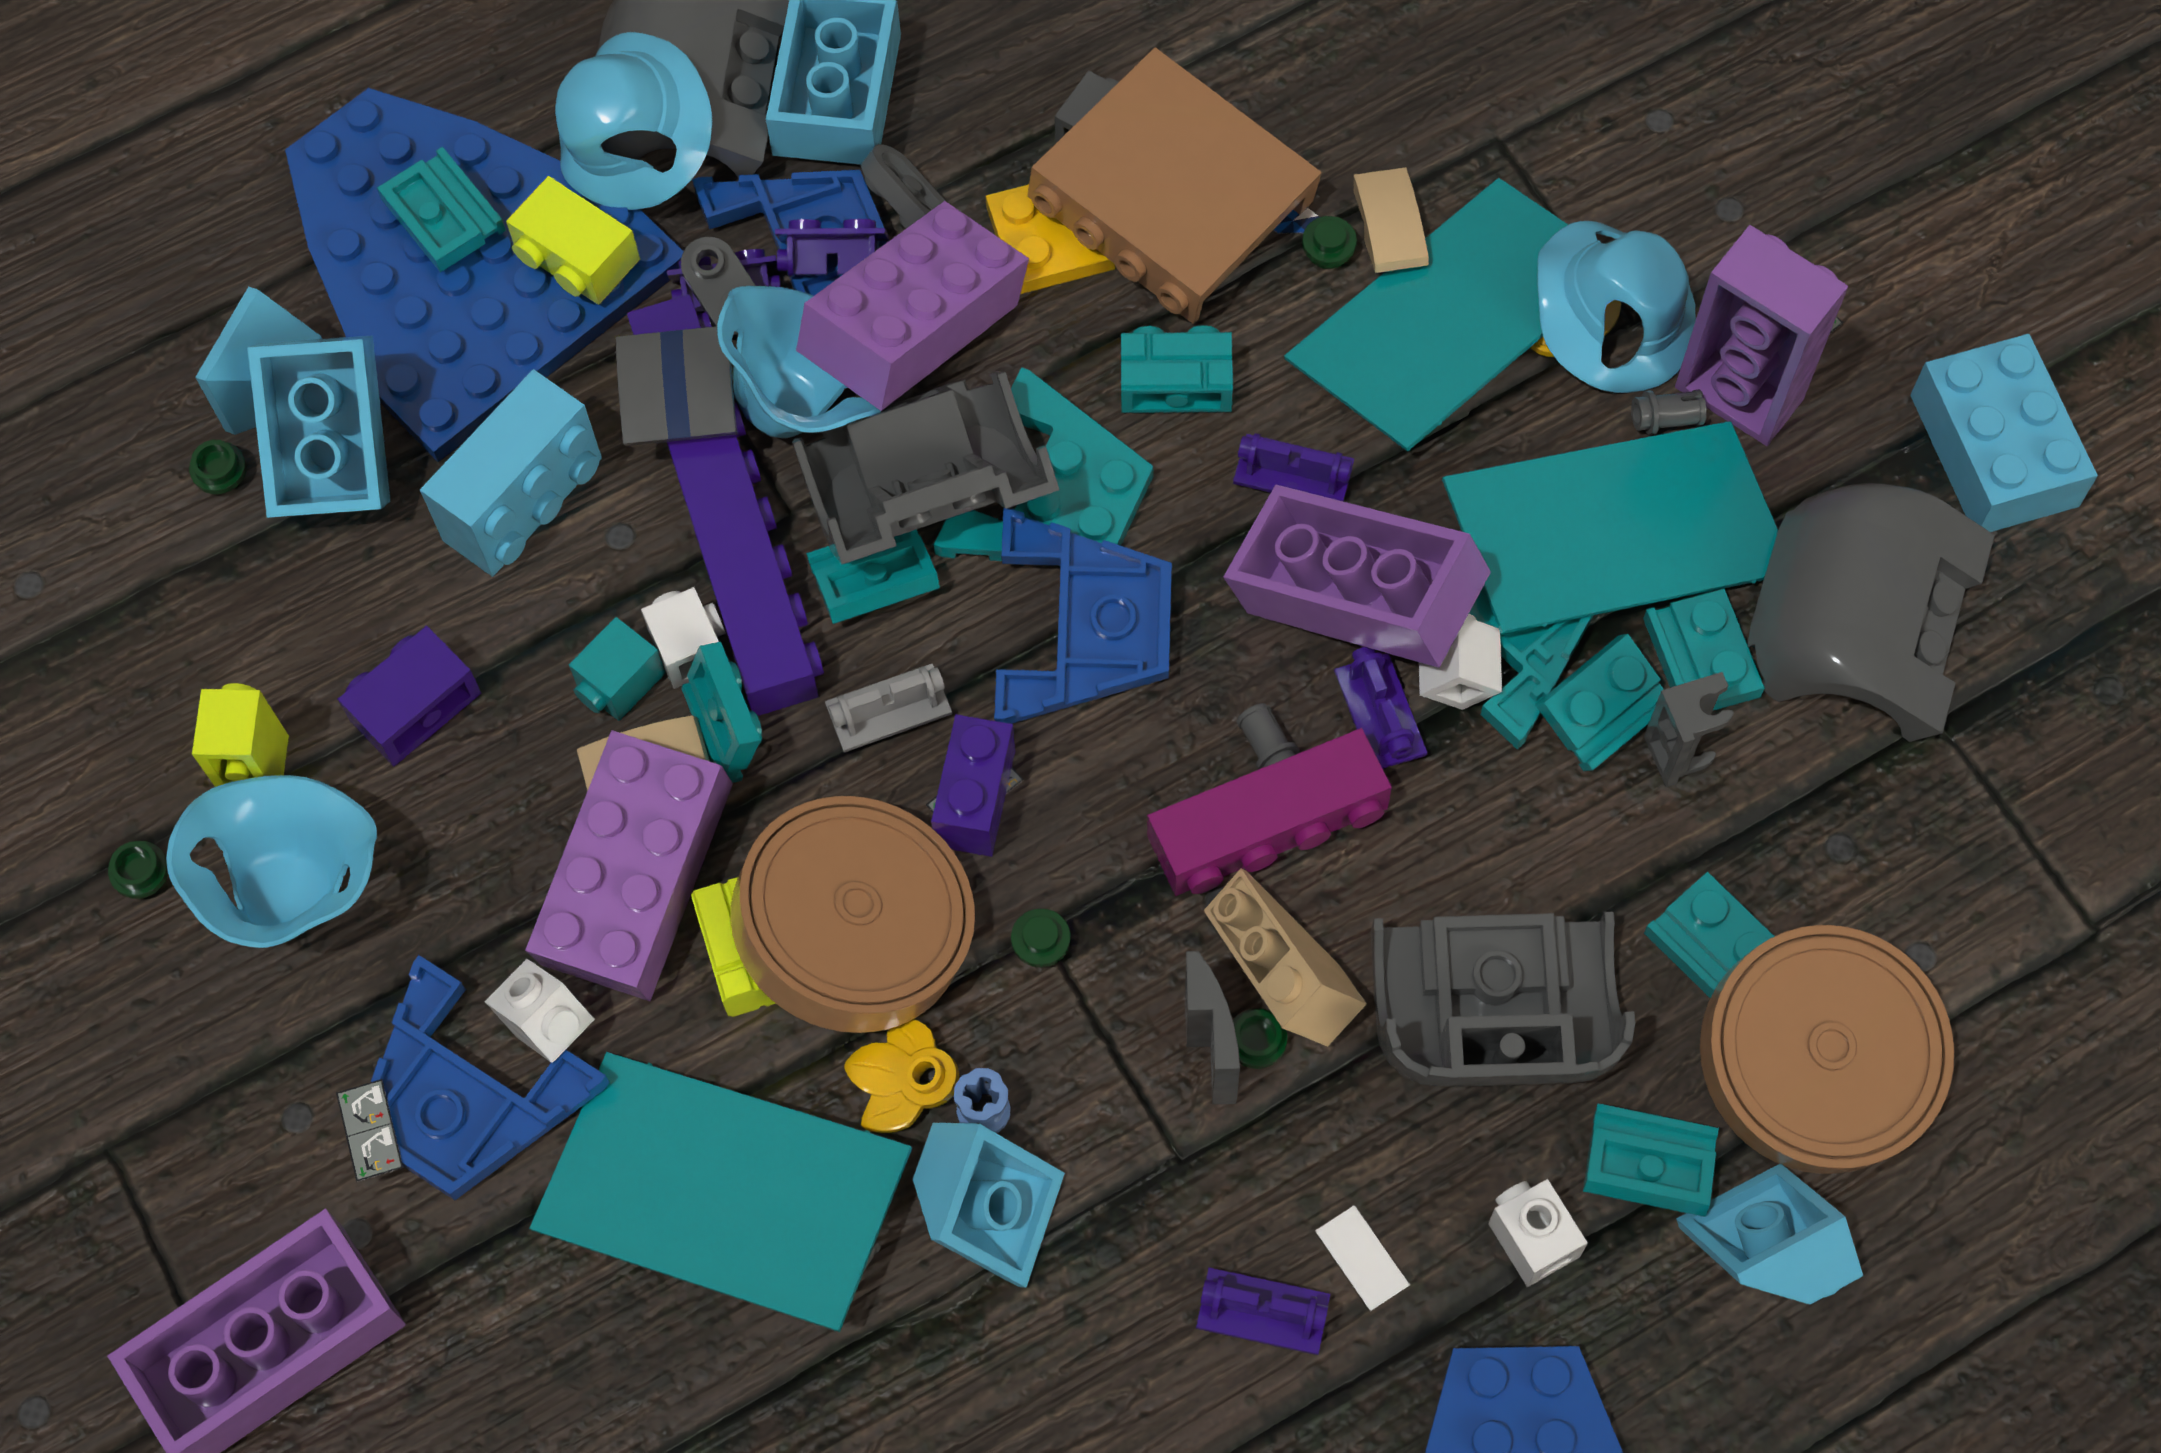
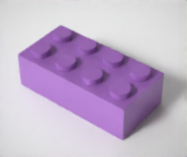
[796,201,1029,411]
[1675,225,1848,446]
[1223,485,1491,668]
[525,730,733,1001]
[107,1208,406,1453]

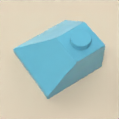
[195,287,322,435]
[913,1123,1065,1288]
[1676,1164,1863,1304]

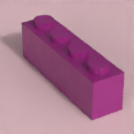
[1147,728,1392,896]

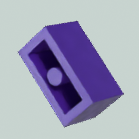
[337,625,482,767]
[931,714,1015,857]

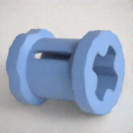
[954,1068,1011,1134]

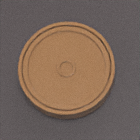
[731,796,975,1033]
[1700,925,1954,1174]

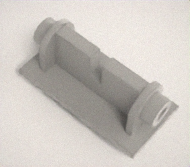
[825,663,952,753]

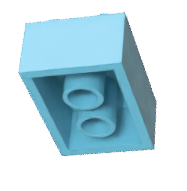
[766,0,901,165]
[1910,334,2098,532]
[247,335,391,518]
[420,369,602,577]

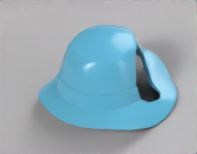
[555,32,712,210]
[1538,221,1696,393]
[717,286,881,438]
[166,775,377,948]

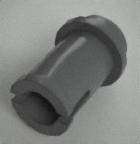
[1631,389,1706,435]
[1237,703,1300,770]

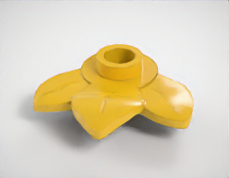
[844,1019,959,1133]

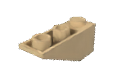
[1204,868,1367,1047]

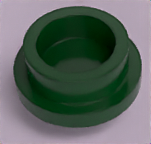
[1302,216,1357,269]
[189,440,247,494]
[108,841,168,899]
[1011,909,1070,967]
[1233,1009,1287,1069]

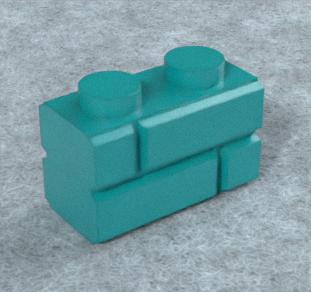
[1121,325,1233,413]

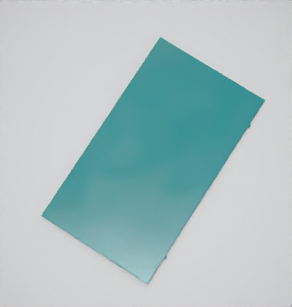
[1284,178,1568,451]
[1442,421,1778,634]
[529,1052,912,1332]

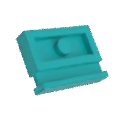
[377,147,506,272]
[806,529,940,624]
[1643,589,1765,710]
[1535,634,1664,771]
[681,642,762,783]
[1644,872,1774,998]
[1583,1103,1719,1217]

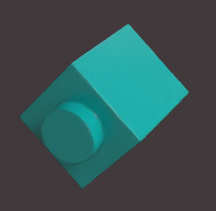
[569,617,666,721]

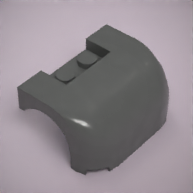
[598,0,789,178]
[792,371,1059,564]
[1747,483,1995,742]
[1371,912,1635,1087]

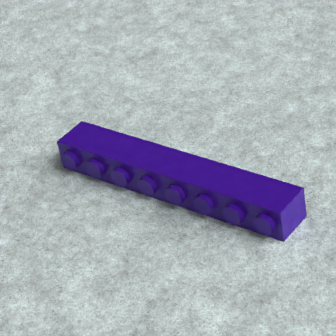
[627,294,824,716]

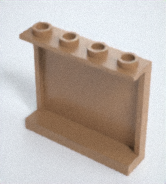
[1027,47,1322,324]

